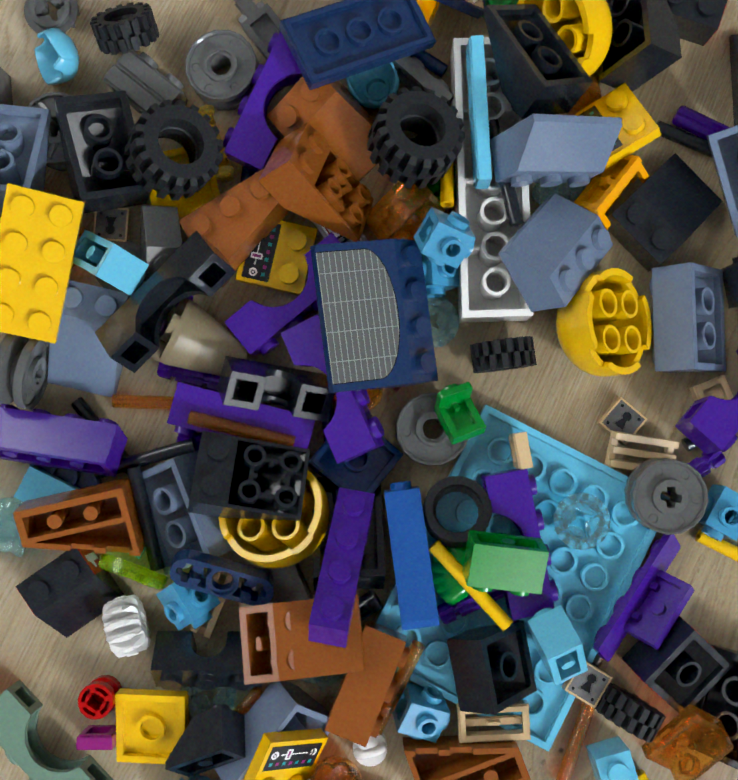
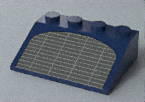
[310,239,438,393]

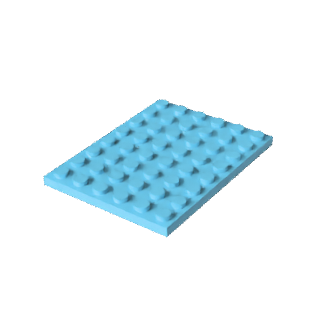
[375,405,670,752]

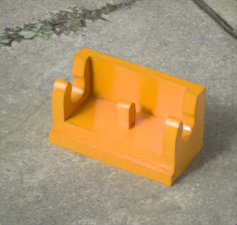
[574,155,649,230]

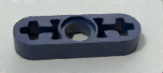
[170,549,274,606]

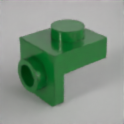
[434,382,486,445]

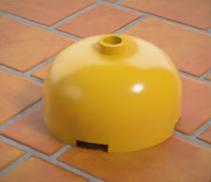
[517,0,613,77]
[556,268,652,377]
[219,470,330,568]

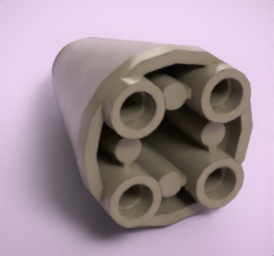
[152,298,255,376]

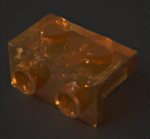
[366,181,447,240]
[641,704,734,780]

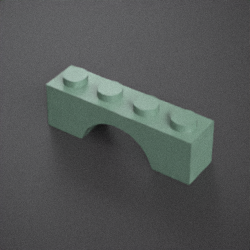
[0,680,113,780]

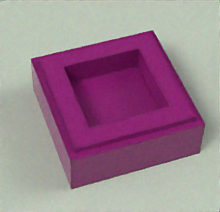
[76,725,116,750]

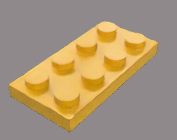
[0,183,85,344]

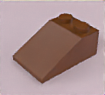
[267,76,377,182]

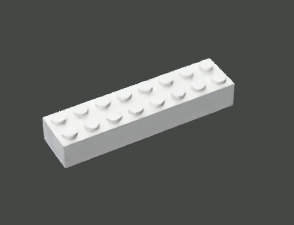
[450,37,533,323]

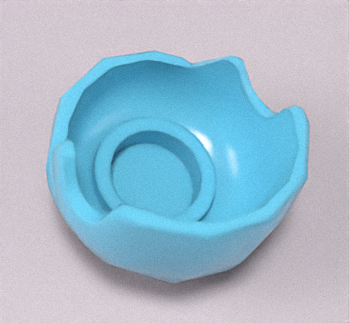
[34,28,79,85]
[346,62,400,110]

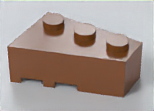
[178,169,290,287]
[13,478,145,556]
[325,619,410,747]
[402,735,531,780]

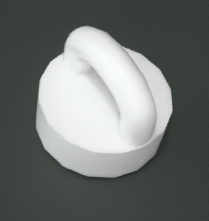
[353,731,387,766]

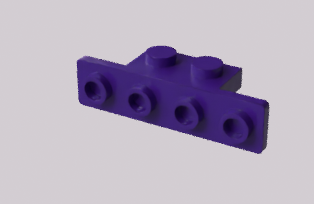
[593,534,694,662]

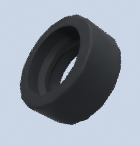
[423,476,492,548]

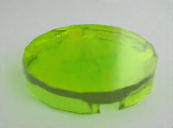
[98,553,169,590]

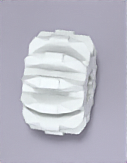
[102,594,151,658]

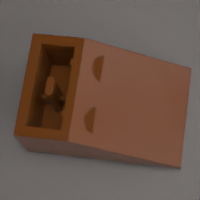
[258,122,374,242]
[239,595,366,685]

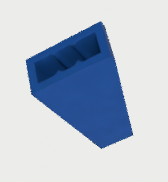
[384,481,440,630]

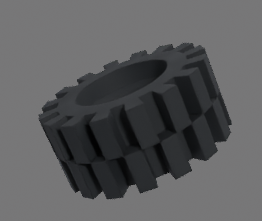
[90,2,159,55]
[470,336,537,373]
[594,682,666,743]

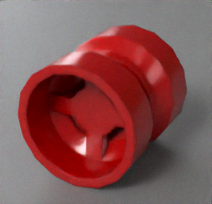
[78,675,122,720]

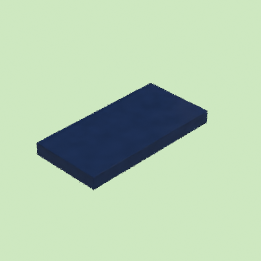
[279,0,436,90]

